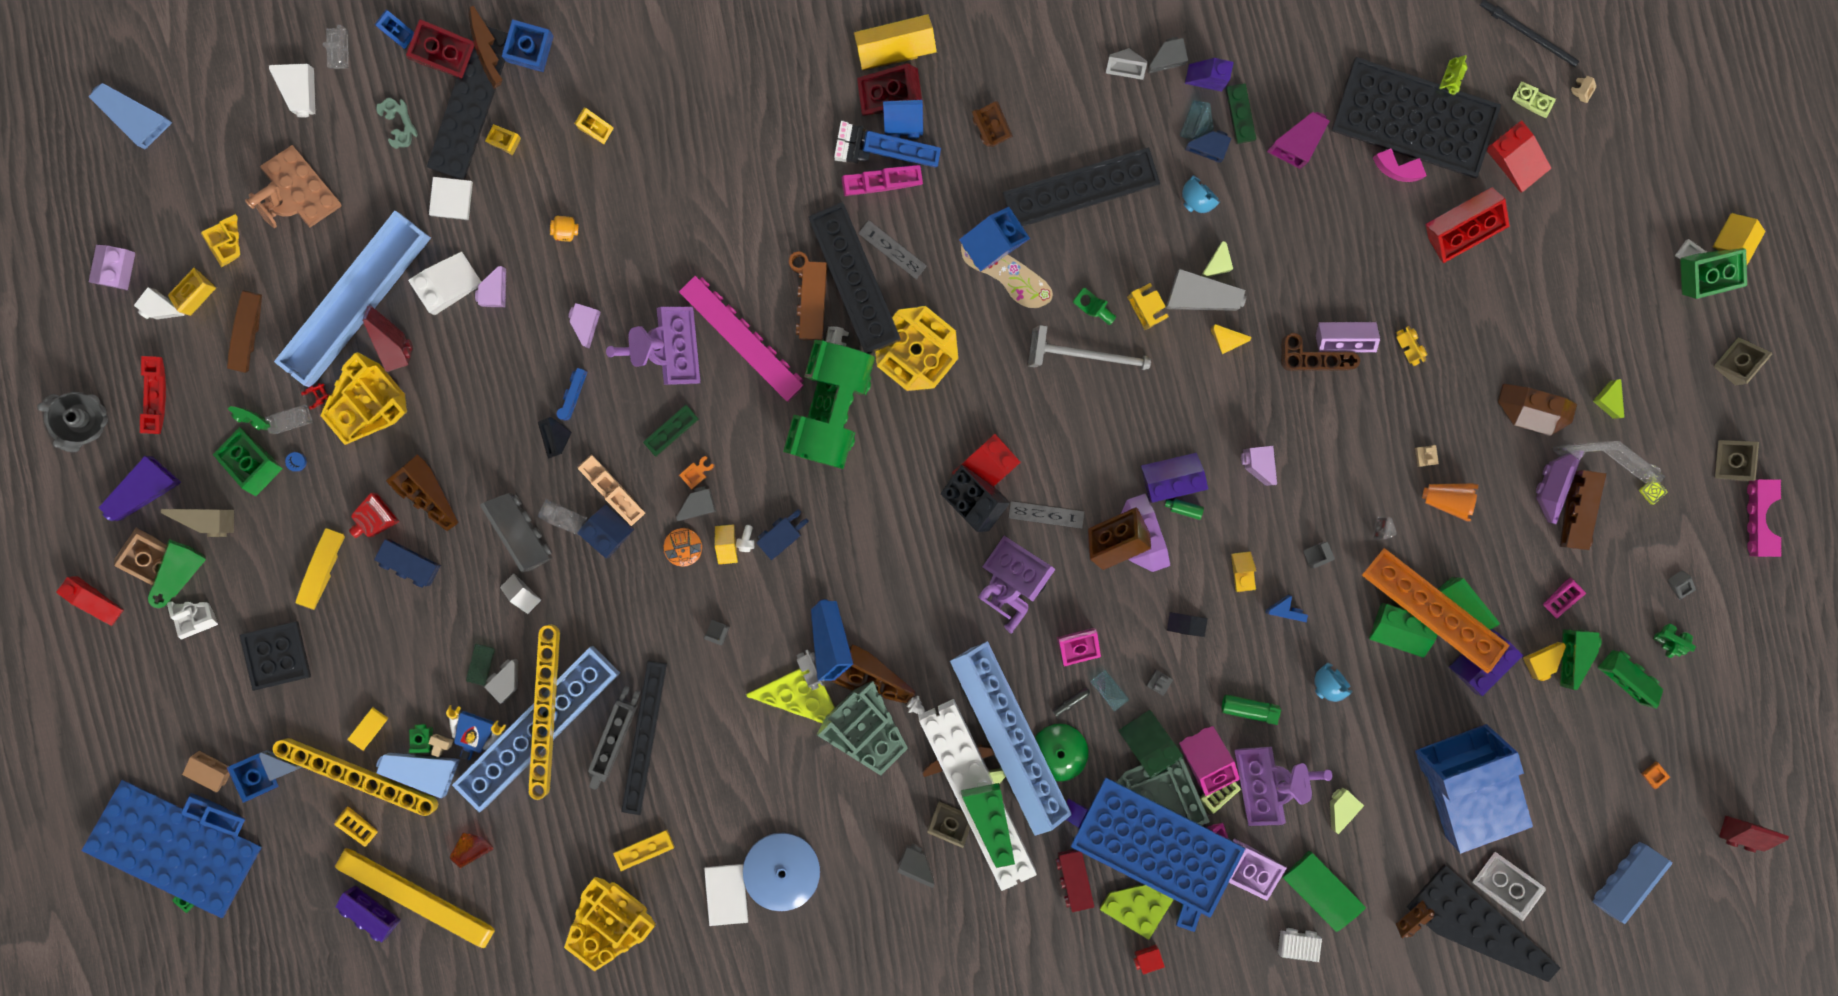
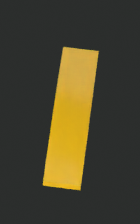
[295,528,345,610]

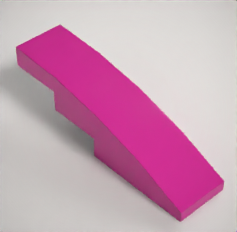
[841,165,923,196]

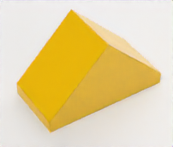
[574,107,614,144]
[715,525,738,564]

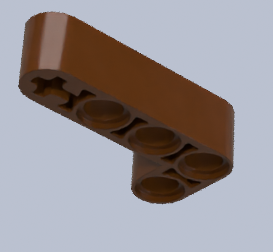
[1281,333,1360,371]

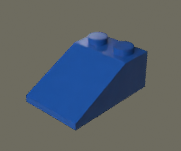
[883,100,923,139]

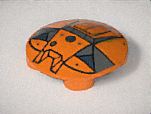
[664,528,702,567]

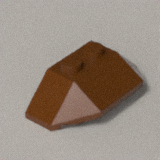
[1498,384,1577,436]

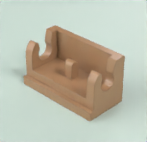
[182,751,230,792]

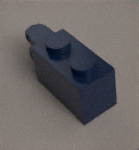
[756,509,809,560]

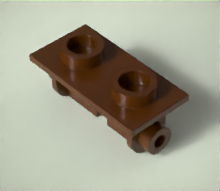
[1396,900,1435,939]

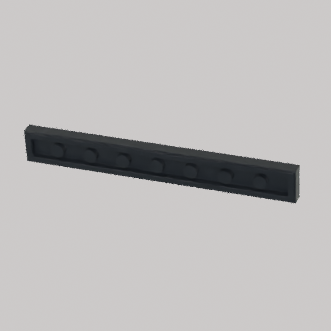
[621,660,667,815]

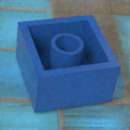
[502,19,554,72]

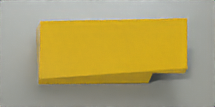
[854,14,937,70]

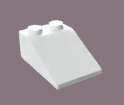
[408,252,482,315]
[1472,852,1546,921]

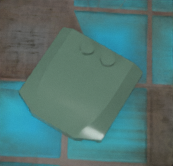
[1117,759,1210,825]

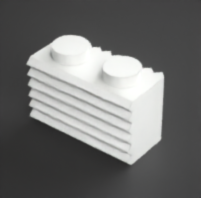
[1278,928,1322,962]

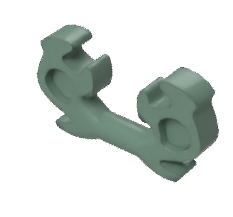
[377,98,418,149]

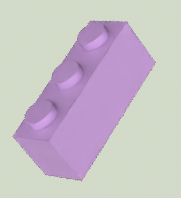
[1316,322,1380,352]

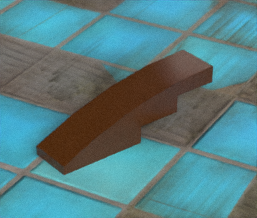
[468,6,502,89]
[227,290,262,373]

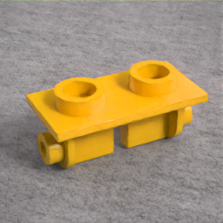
[1396,326,1427,366]

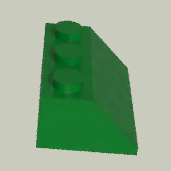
[1438,577,1500,630]
[1369,603,1437,658]
[1598,650,1663,709]

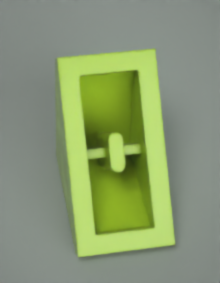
[1593,379,1624,419]

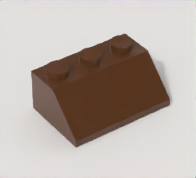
[1088,507,1151,570]

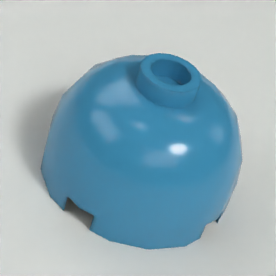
[1182,175,1220,213]
[1314,663,1352,702]

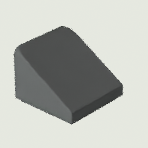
[1667,571,1696,600]

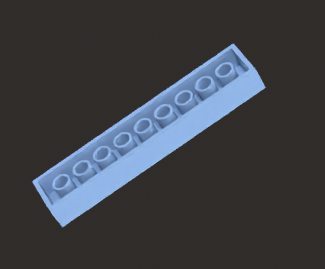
[950,641,1072,836]
[452,646,620,812]

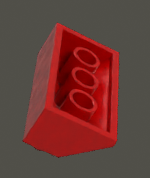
[1425,187,1510,263]

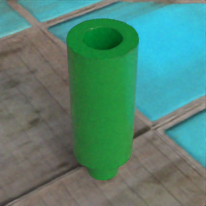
[1164,498,1204,520]

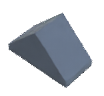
[259,750,302,781]

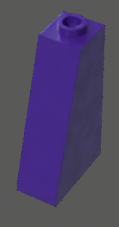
[99,456,181,521]

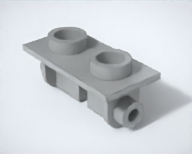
[796,650,825,691]

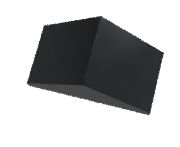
[1166,612,1208,637]

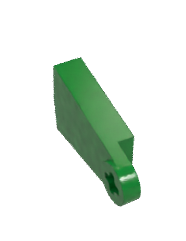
[148,539,206,608]

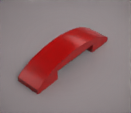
[140,356,166,434]

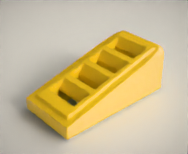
[334,806,378,847]

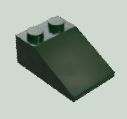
[1118,710,1183,779]

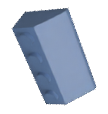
[1592,842,1672,924]

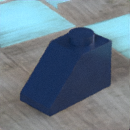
[1185,131,1231,163]

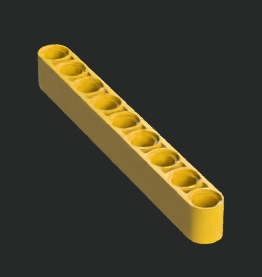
[529,624,560,800]
[273,738,438,816]
[335,848,495,948]

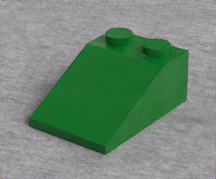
[1680,248,1747,299]
[213,427,283,496]
[1560,629,1602,690]

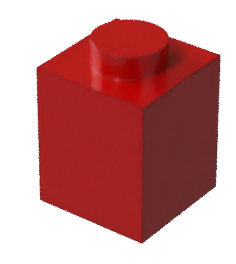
[1133,945,1165,975]

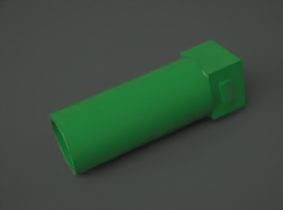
[1221,694,1281,725]

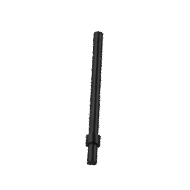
[1479,0,1579,67]

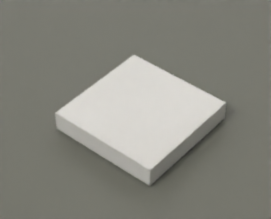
[429,177,473,220]

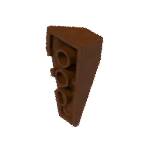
[386,454,458,531]
[831,644,916,704]

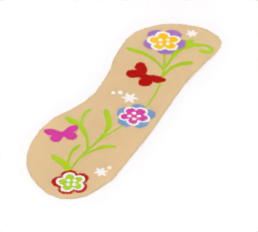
[961,245,1053,308]

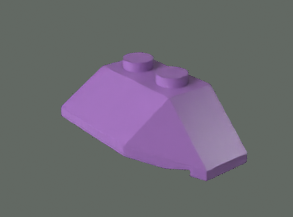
[1536,450,1583,524]
[1121,494,1171,572]

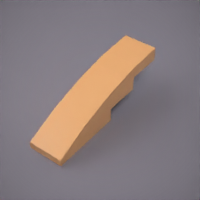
[577,454,645,526]

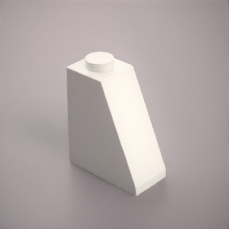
[269,64,315,117]

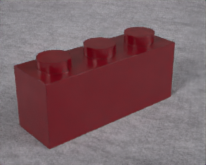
[1055,849,1094,913]

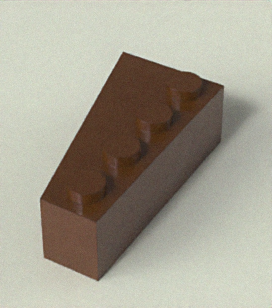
[1560,470,1607,550]

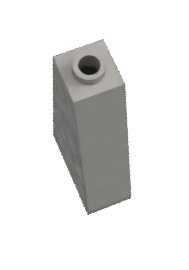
[1165,269,1247,311]

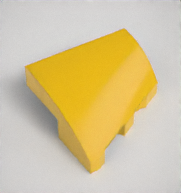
[201,214,240,267]

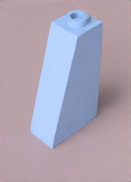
[376,753,460,798]

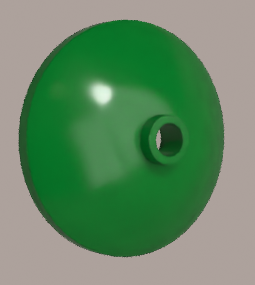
[1035,724,1088,781]

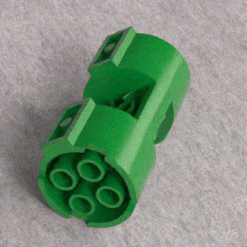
[783,340,875,469]

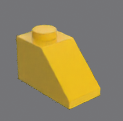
[1523,642,1566,681]

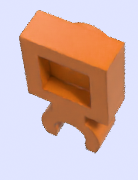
[679,456,715,490]

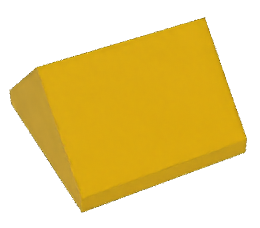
[1713,213,1766,265]
[168,268,216,316]

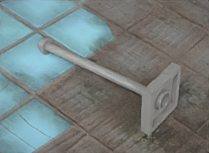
[1028,325,1151,370]

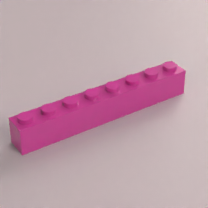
[679,276,804,402]

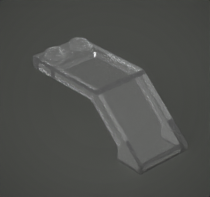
[1552,441,1665,483]

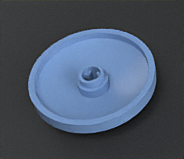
[743,833,820,911]

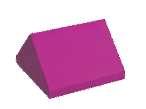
[1056,628,1101,666]

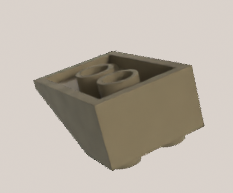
[161,509,234,537]

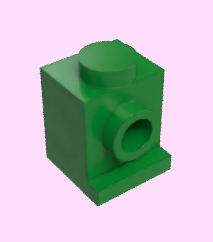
[409,724,433,753]

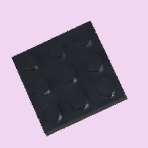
[240,621,311,691]

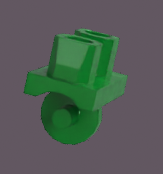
[1654,624,1696,658]

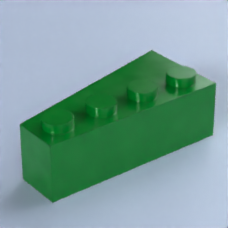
[961,783,1015,868]

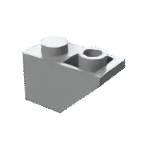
[485,659,519,704]

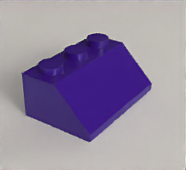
[1141,453,1208,503]
[1449,629,1523,696]
[335,885,401,943]

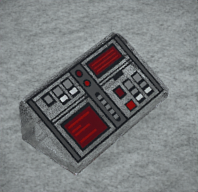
[1374,517,1397,540]

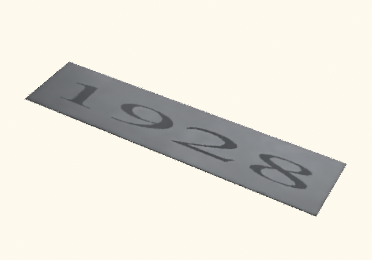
[858,220,927,279]
[1009,501,1084,528]

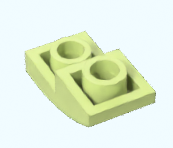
[1512,81,1556,118]

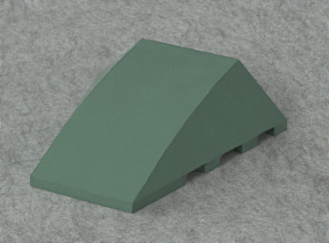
[817,681,908,775]

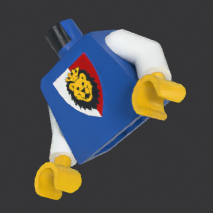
[446,705,506,760]

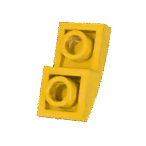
[347,707,388,751]

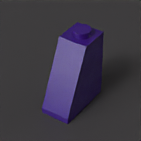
[1185,58,1234,92]

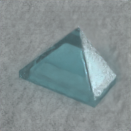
[1180,101,1214,139]
[1090,670,1129,712]

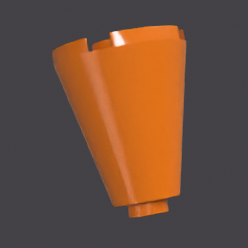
[1422,483,1478,522]

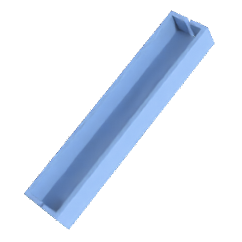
[274,211,431,387]

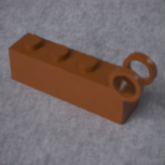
[789,251,827,341]

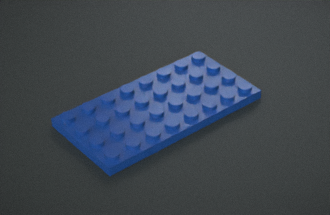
[1071,777,1246,918]
[81,780,262,918]

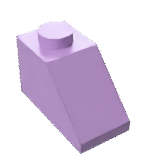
[475,266,506,307]
[569,303,601,348]

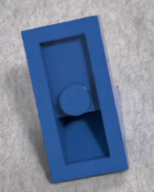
[1265,595,1308,622]

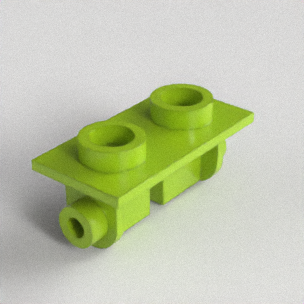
[1439,55,1468,94]

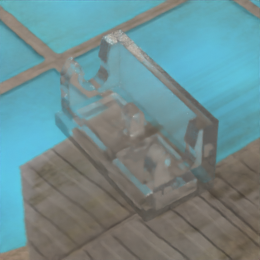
[265,404,313,434]

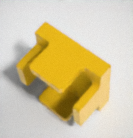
[1127,283,1169,330]

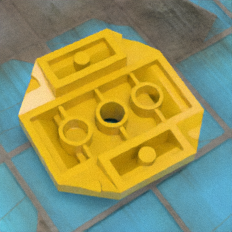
[875,306,958,391]

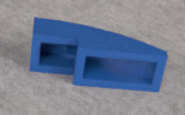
[181,793,245,837]

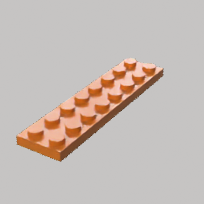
[1362,548,1510,674]

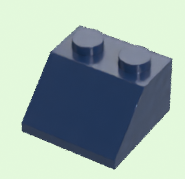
[577,504,635,558]

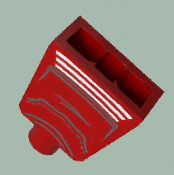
[349,493,400,538]

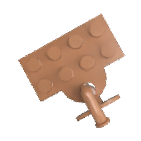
[245,145,341,228]

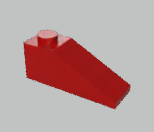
[56,576,124,626]

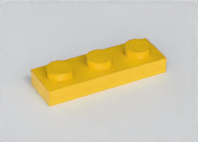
[613,830,675,871]

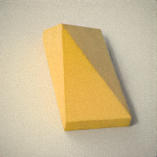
[1211,324,1251,354]

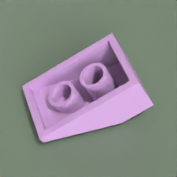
[1229,838,1286,900]

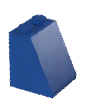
[959,207,1030,272]

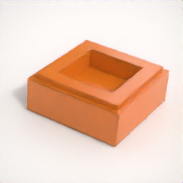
[1641,762,1670,789]

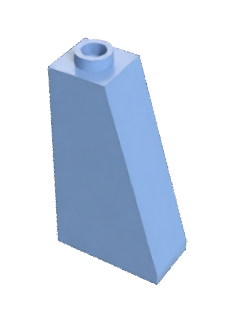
[88,83,172,149]

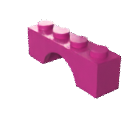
[1747,480,1781,557]

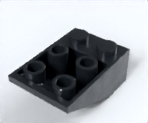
[940,465,1010,532]

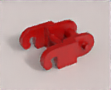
[301,383,330,410]

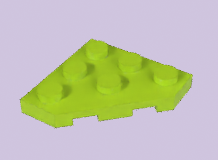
[1099,884,1174,940]

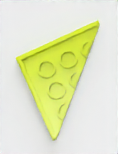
[746,668,835,723]

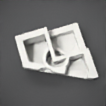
[167,601,218,639]

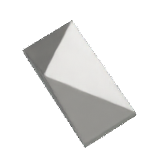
[1106,48,1147,80]

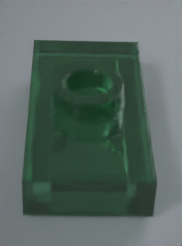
[466,644,495,686]

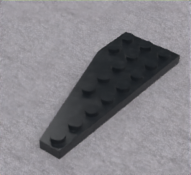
[1407,865,1560,982]

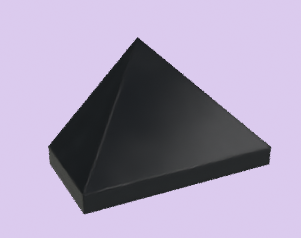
[538,417,572,459]

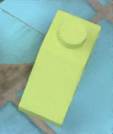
[1330,788,1364,834]

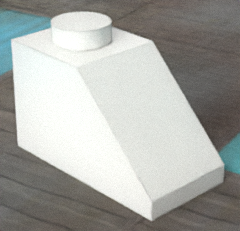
[134,287,185,319]

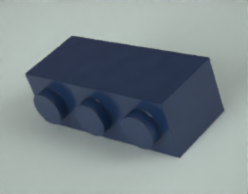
[374,539,441,588]

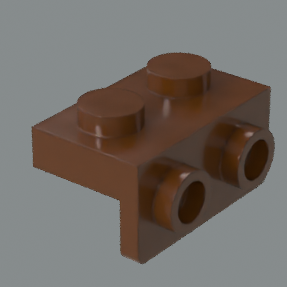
[972,101,1013,147]

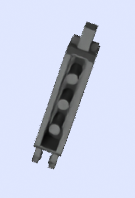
[588,685,641,790]

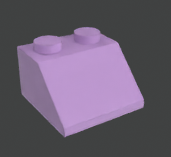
[89,245,135,290]
[1241,446,1277,486]

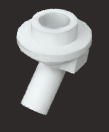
[735,525,755,552]
[906,696,925,717]

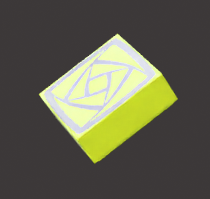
[1639,478,1667,505]

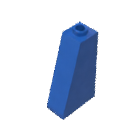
[811,599,853,681]

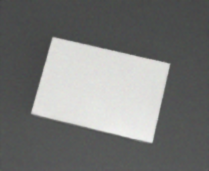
[704,864,748,926]

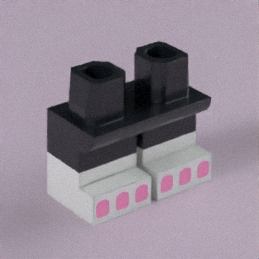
[834,121,871,164]

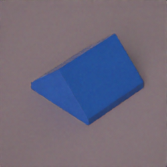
[227,753,279,803]

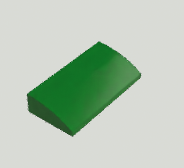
[1282,850,1366,932]

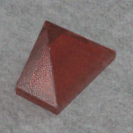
[450,833,494,869]

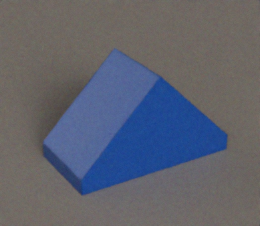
[374,10,414,49]

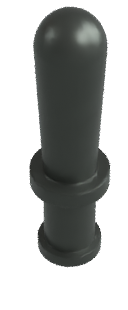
[1052,688,1090,718]

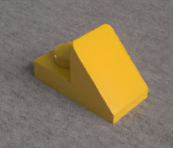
[485,124,521,155]
[1231,552,1256,592]

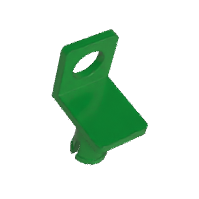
[1073,288,1116,325]

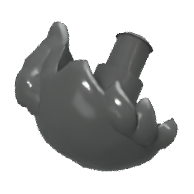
[37,391,108,452]

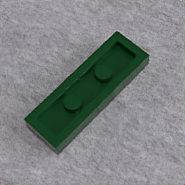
[1226,83,1256,144]
[643,405,699,457]

